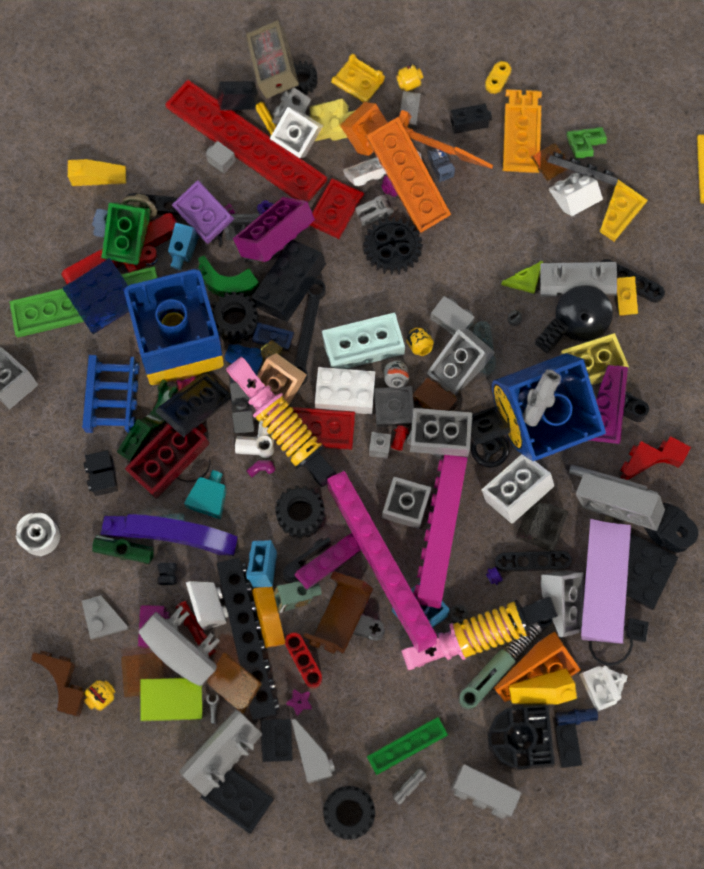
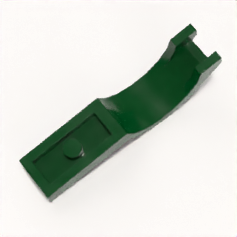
[117,380,178,462]

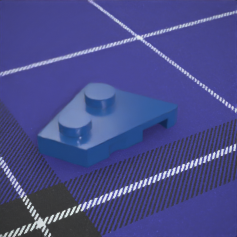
[225,344,266,376]

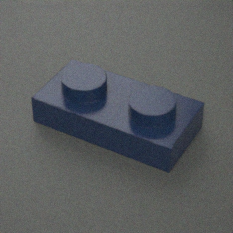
[252,323,294,352]

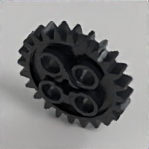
[363,217,423,275]

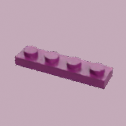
[295,533,362,590]

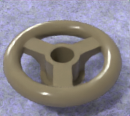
[121,194,157,220]

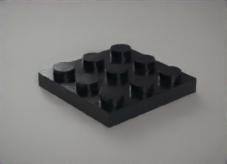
[626,533,679,610]

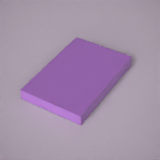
[172,180,234,244]

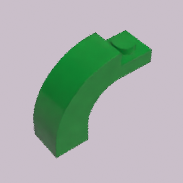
[198,255,259,297]

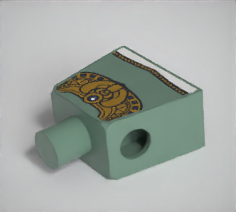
[274,581,322,613]

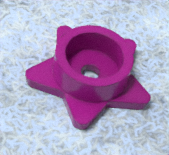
[286,689,312,716]

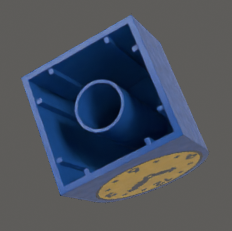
[492,353,606,461]

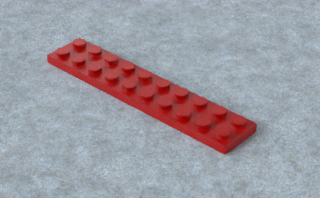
[165,80,327,202]

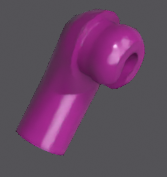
[246,460,276,478]

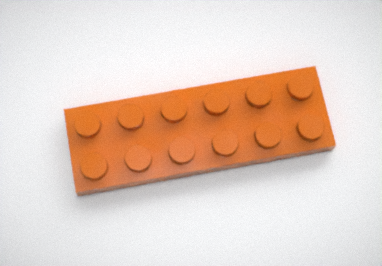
[366,117,451,233]

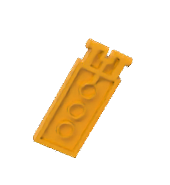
[503,89,542,173]

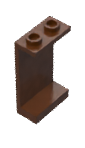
[303,571,374,654]

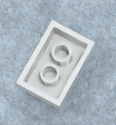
[315,367,375,414]
[482,454,554,524]

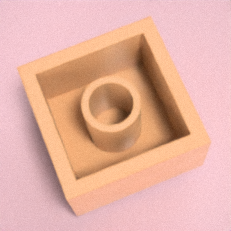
[251,353,307,405]

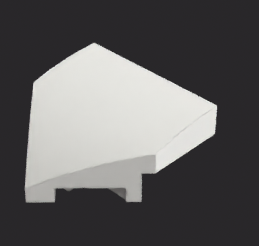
[579,666,628,712]

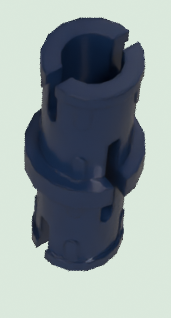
[555,707,598,726]

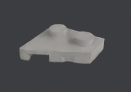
[82,595,129,640]

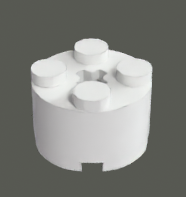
[16,513,61,556]

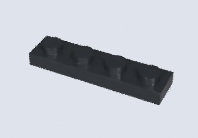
[545,152,618,186]

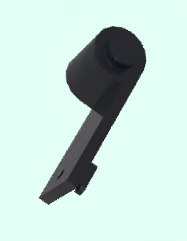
[283,537,331,584]

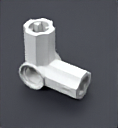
[235,421,274,458]

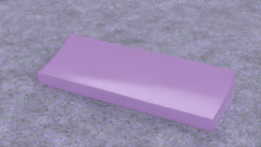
[581,519,631,644]

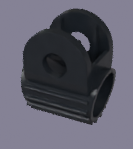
[644,503,698,553]

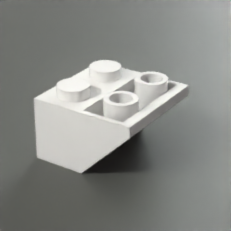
[549,172,603,216]

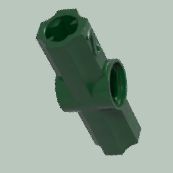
[92,535,154,565]

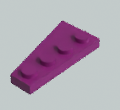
[588,365,628,444]

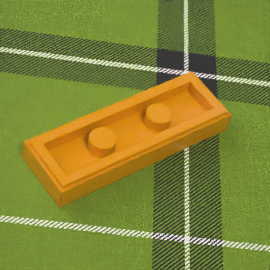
[252,587,285,648]

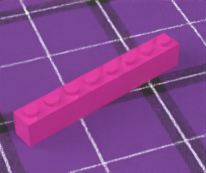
[414,455,467,609]

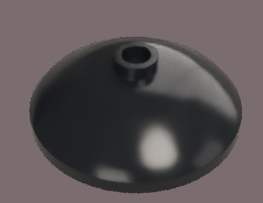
[556,285,613,341]

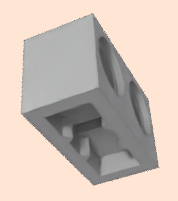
[272,87,311,125]

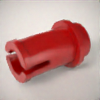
[391,425,409,451]

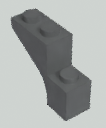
[230,376,254,433]

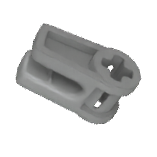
[355,195,394,226]

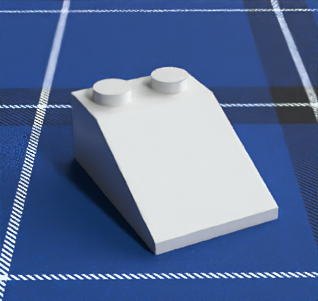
[186,581,229,630]

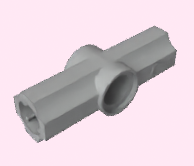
[522,370,561,426]

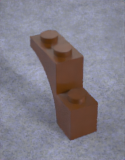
[31,651,86,717]

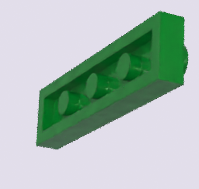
[367,717,448,776]

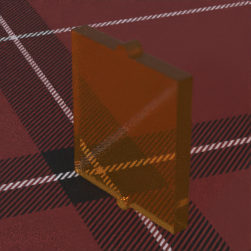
[531,143,568,182]

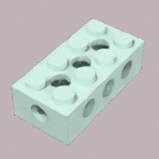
[322,313,405,369]

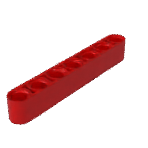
[61,213,178,287]

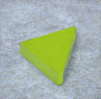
[501,261,543,294]

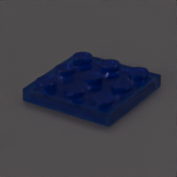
[62,258,129,334]

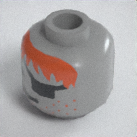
[384,361,409,388]

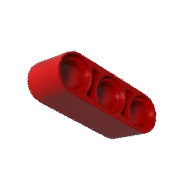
[285,633,322,689]

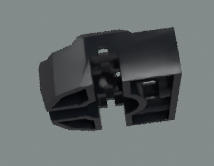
[487,704,555,770]

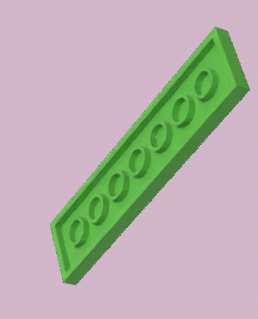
[9,267,158,338]

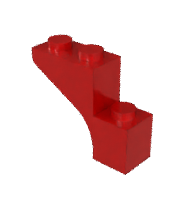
[620,436,691,480]

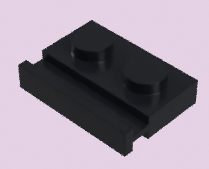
[261,719,293,762]

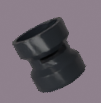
[157,562,177,586]

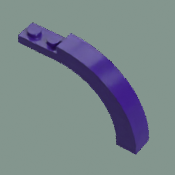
[100,514,238,556]

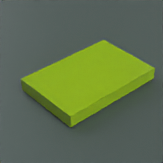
[140,678,202,721]

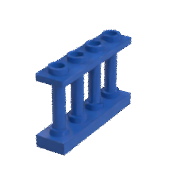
[82,355,140,434]

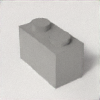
[430,296,475,335]

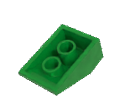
[101,202,151,265]

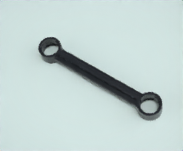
[295,279,326,386]

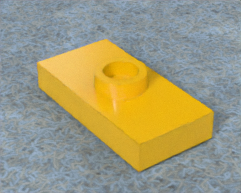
[617,276,638,316]

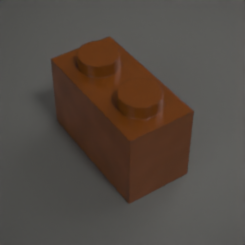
[413,378,457,411]

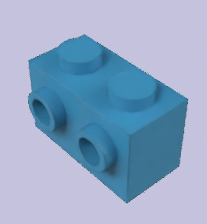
[246,540,277,588]

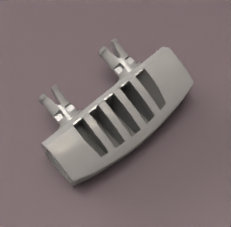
[541,262,617,297]
[139,606,220,686]
[179,709,263,797]

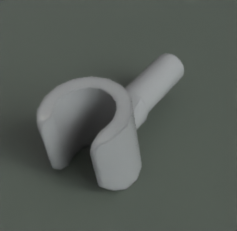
[206,694,220,723]

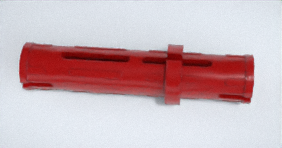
[175,601,216,657]

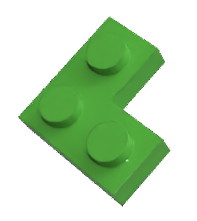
[567,127,607,159]

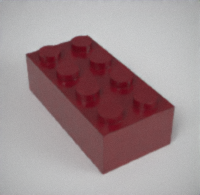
[125,424,210,499]

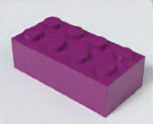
[233,197,315,262]

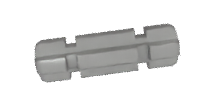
[393,769,427,804]

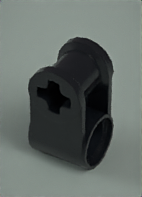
[623,392,649,422]

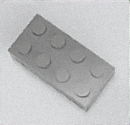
[576,473,665,531]

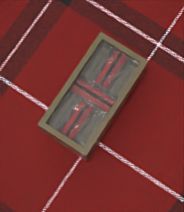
[246,20,299,99]

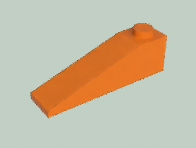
[494,631,581,702]

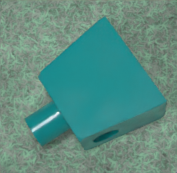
[184,470,227,520]

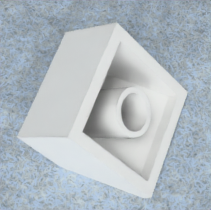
[270,107,323,158]

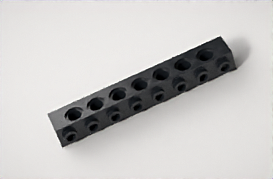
[216,557,280,721]

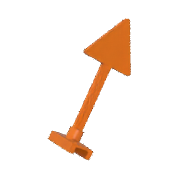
[399,110,493,169]

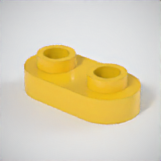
[485,61,511,94]

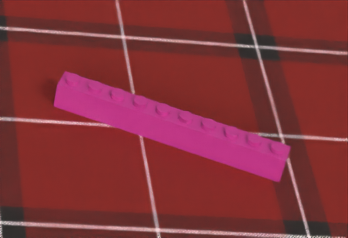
[327,471,437,653]

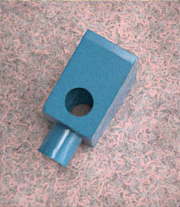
[168,223,199,270]

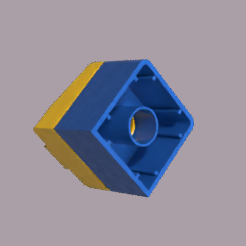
[124,269,224,385]

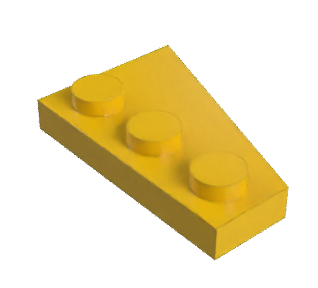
[600,180,648,242]

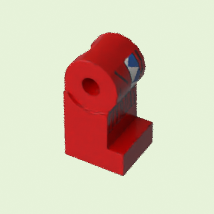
[123,245,158,273]

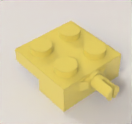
[310,99,356,141]

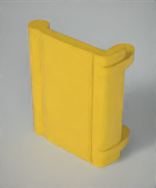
[331,54,385,103]

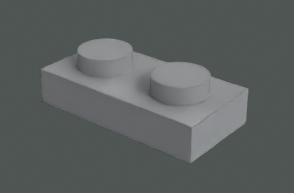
[400,91,421,128]

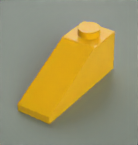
[68,159,126,186]
[509,669,577,704]

